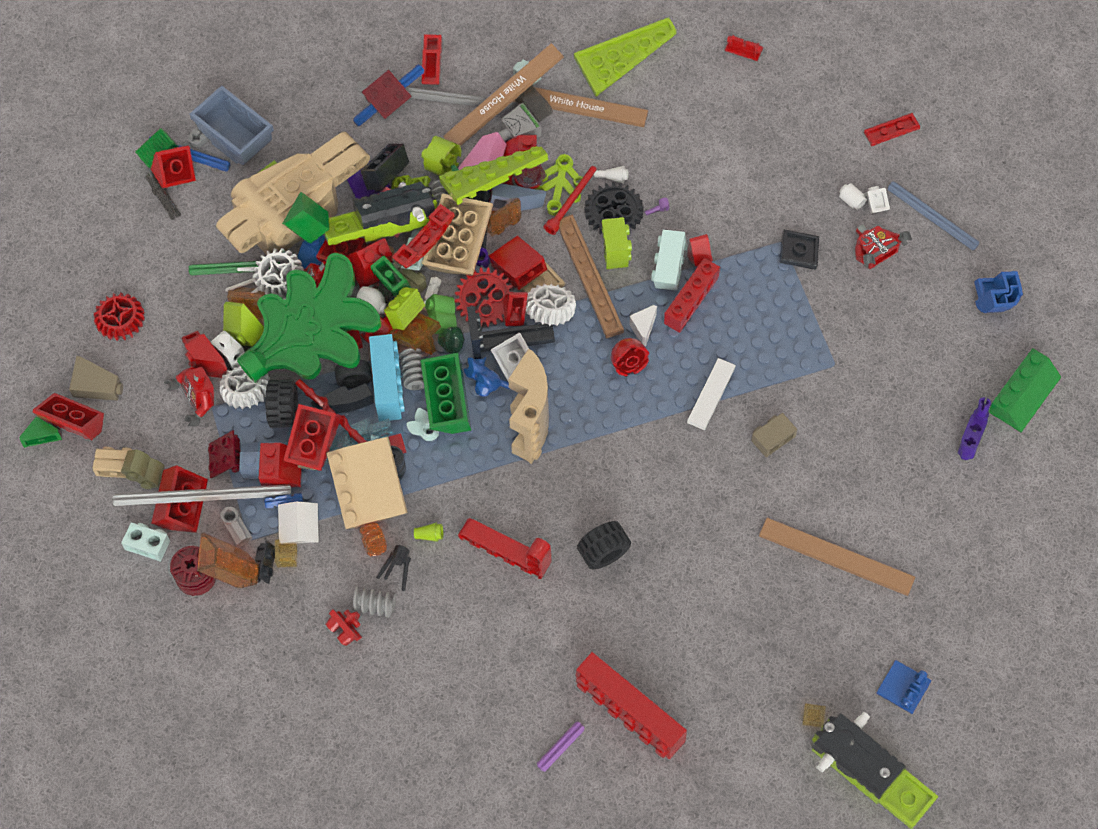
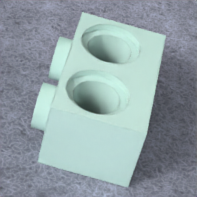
[121,523,170,562]

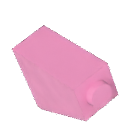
[458,132,507,170]

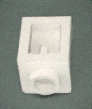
[864,186,890,214]

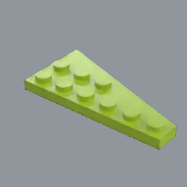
[574,17,677,97]

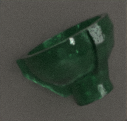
[437,327,465,354]

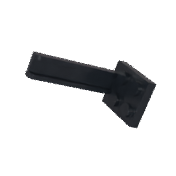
[467,306,555,359]

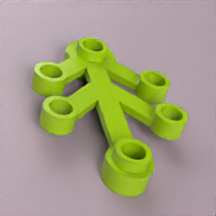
[536,154,583,216]

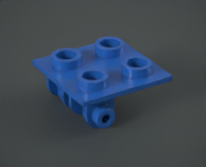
[876,660,932,714]

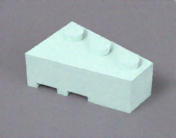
[651,230,688,291]

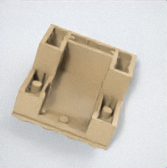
[508,349,549,464]

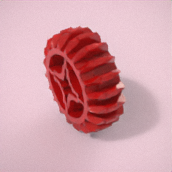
[94,292,145,341]

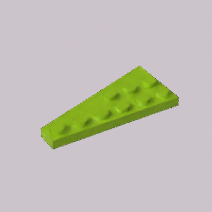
[439,146,548,205]

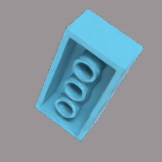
[369,334,405,422]

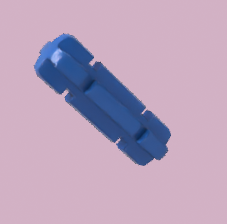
[264,493,303,509]

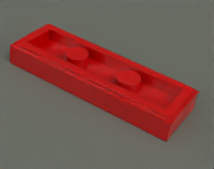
[864,113,920,146]

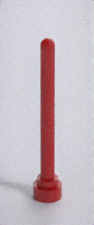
[543,166,597,235]

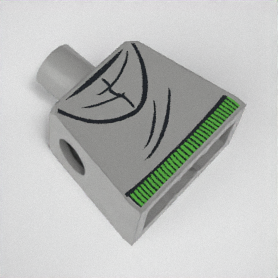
[498,103,542,141]

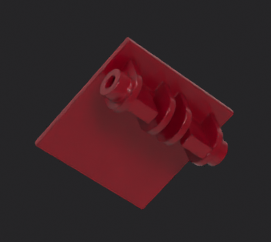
[362,69,412,119]
[208,430,241,478]

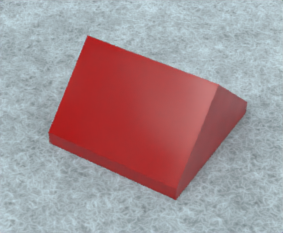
[151,145,196,188]

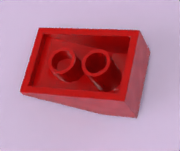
[283,404,341,471]

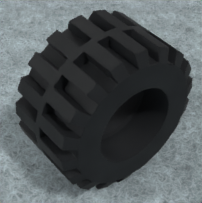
[265,379,298,428]
[577,521,632,570]

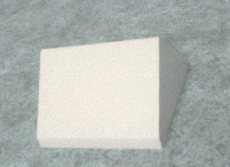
[491,333,529,381]
[278,502,319,544]

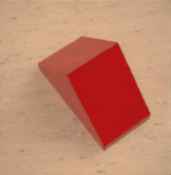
[687,234,713,266]
[503,292,528,326]

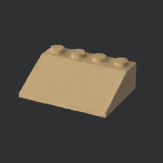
[422,194,493,275]
[327,437,408,529]

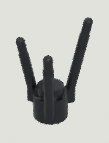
[376,545,411,591]

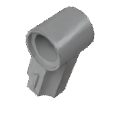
[220,507,252,547]

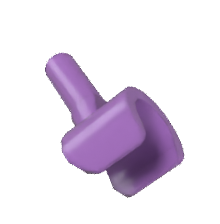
[645,198,669,215]

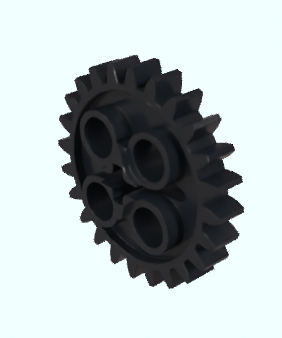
[584,182,644,234]

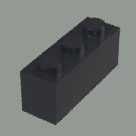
[361,143,410,191]

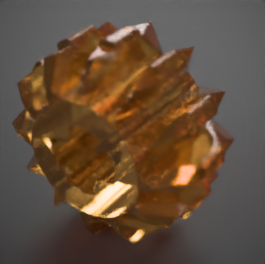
[360,522,387,557]

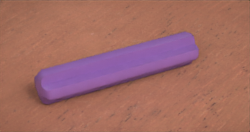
[537,721,584,772]

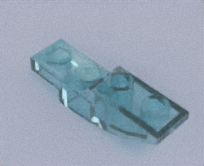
[324,419,393,464]

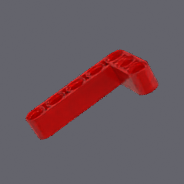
[458,518,552,579]

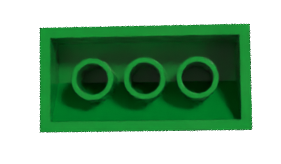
[989,348,1061,433]
[421,353,471,434]

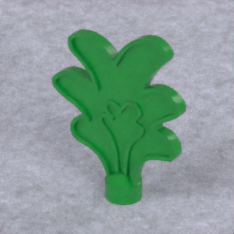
[236,253,382,383]

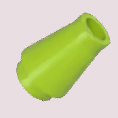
[414,522,444,542]

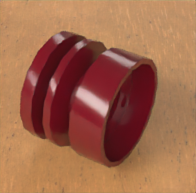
[170,545,217,596]

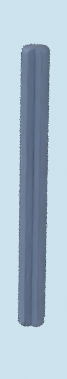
[888,181,979,250]

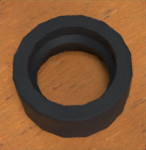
[334,359,372,388]

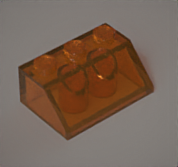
[197,533,259,588]

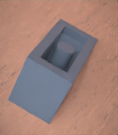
[239,442,263,479]

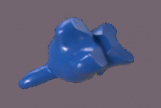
[463,357,510,397]

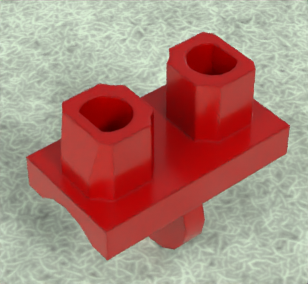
[325,609,362,646]

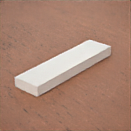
[687,358,736,430]

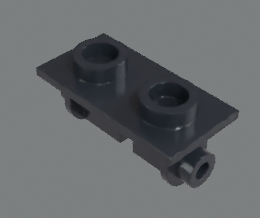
[251,540,277,584]

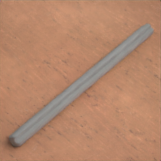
[357,81,513,111]
[113,485,291,506]

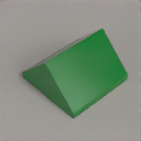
[282,192,330,244]

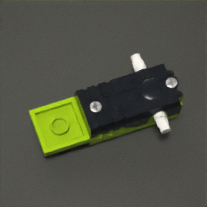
[324,182,437,245]
[812,712,939,829]

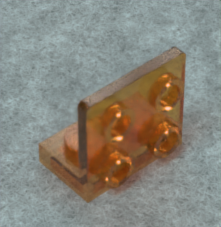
[487,198,521,237]

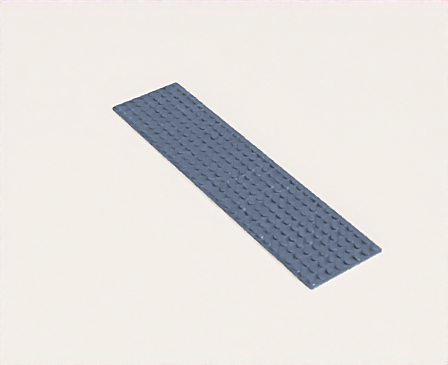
[212,242,835,540]

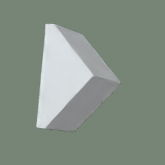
[630,305,657,347]

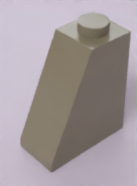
[69,356,123,401]

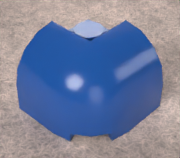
[974,271,1023,313]

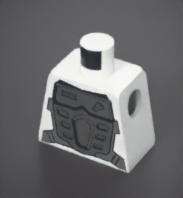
[211,331,245,371]

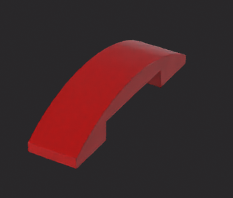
[392,204,455,268]

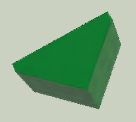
[19,416,62,448]

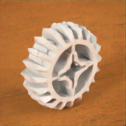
[253,248,304,298]
[526,283,576,326]
[219,366,270,410]

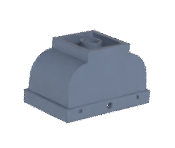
[189,86,274,165]

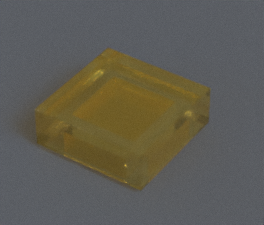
[802,703,825,728]

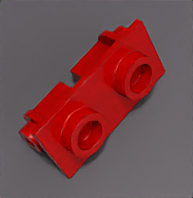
[725,35,764,61]

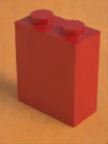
[489,235,547,290]

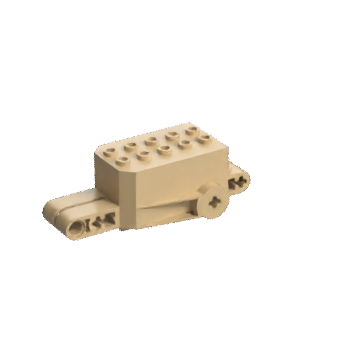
[216,132,370,255]

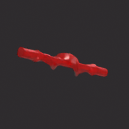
[295,379,367,444]

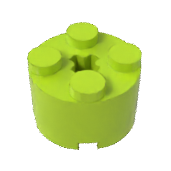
[421,135,462,176]

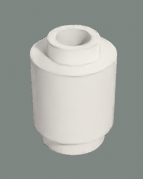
[839,183,867,210]

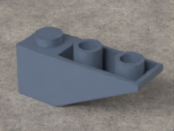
[489,184,546,213]

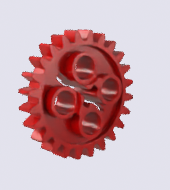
[454,267,515,328]

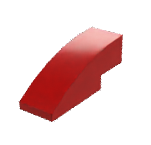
[422,34,442,85]

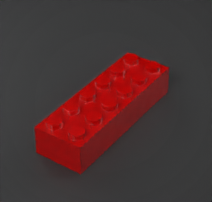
[576,652,687,760]

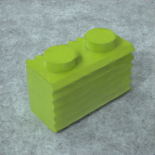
[384,287,425,330]

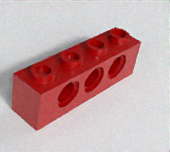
[664,258,720,333]

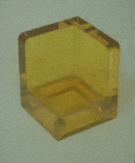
[275,539,297,568]

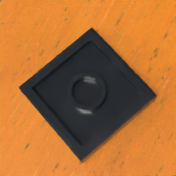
[780,229,819,270]

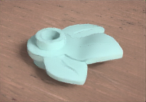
[407,408,439,441]

